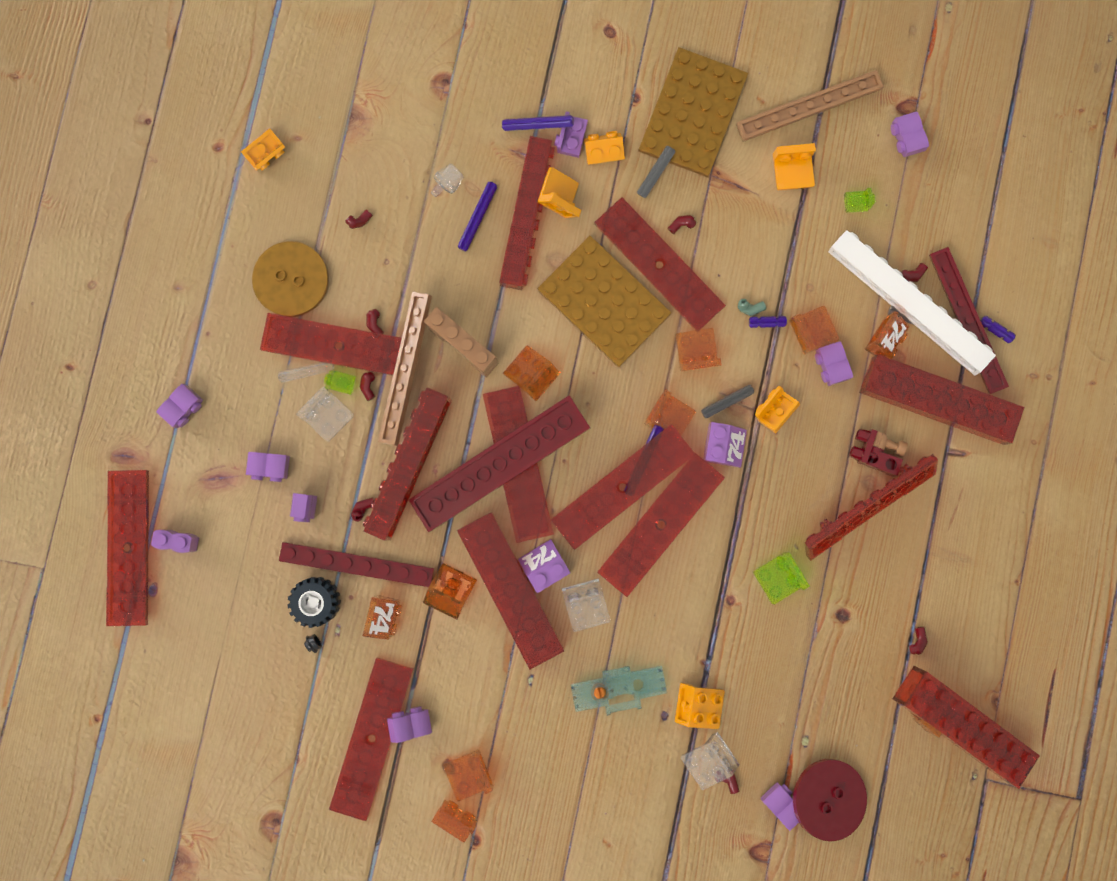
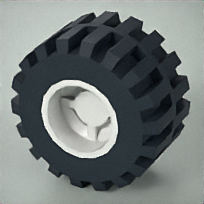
[287,577,341,628]

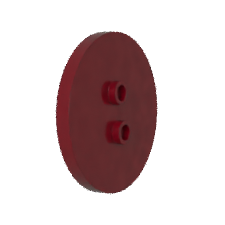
[793,759,867,841]

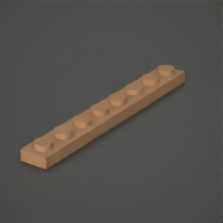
[736,70,884,142]
[378,292,432,446]

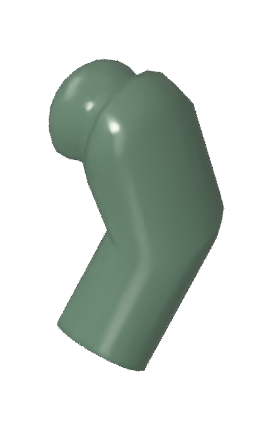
[738,299,766,316]

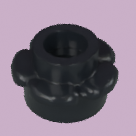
[304,634,322,653]

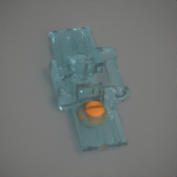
[570,666,667,716]

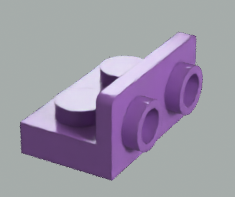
[554,111,588,158]

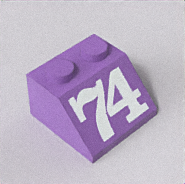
[703,422,747,468]
[518,539,571,593]

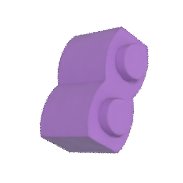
[891,112,929,157]
[815,341,853,386]
[156,384,203,428]
[246,452,290,482]
[290,493,317,522]
[151,530,199,553]
[387,706,432,743]
[761,782,799,831]

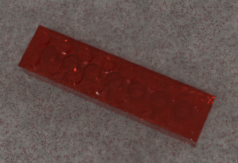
[859,354,1025,445]
[363,387,452,541]
[457,512,564,670]
[892,666,1040,789]

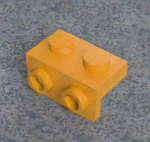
[241,128,285,171]
[584,131,625,165]
[755,386,800,434]

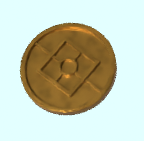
[252,241,329,317]

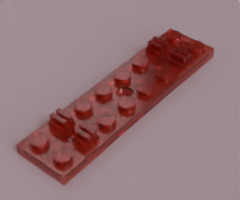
[594,197,726,332]
[260,313,402,376]
[482,386,554,543]
[551,424,696,550]
[597,453,725,597]
[804,454,938,561]
[106,470,149,626]
[329,657,414,821]

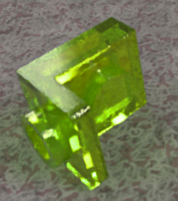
[844,188,875,213]
[324,370,356,395]

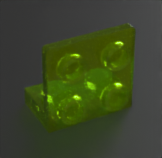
[753,552,810,605]

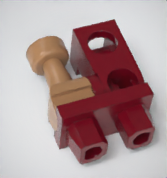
[849,429,908,477]

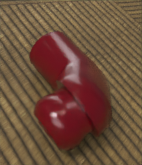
[345,209,373,229]
[667,215,696,234]
[901,263,928,282]
[366,309,384,338]
[359,372,376,401]
[351,497,376,522]
[909,627,928,655]
[715,769,740,794]

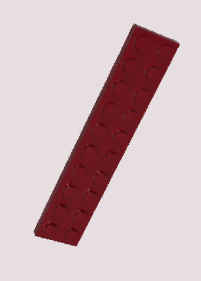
[409,395,591,532]

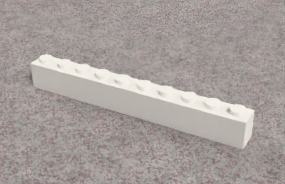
[828,230,996,376]

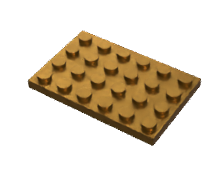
[639,47,748,177]
[537,235,671,368]

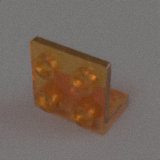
[789,306,839,355]
[675,328,722,371]
[503,345,560,401]
[644,389,696,443]
[443,749,494,801]
[431,800,477,843]

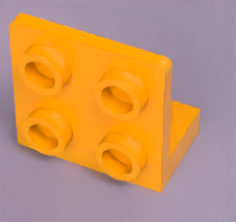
[773,143,816,191]
[538,167,581,218]
[675,683,725,729]

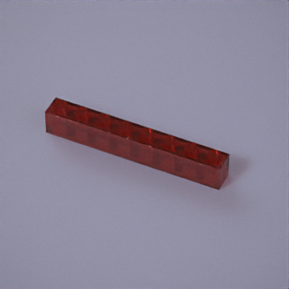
[499,136,555,290]

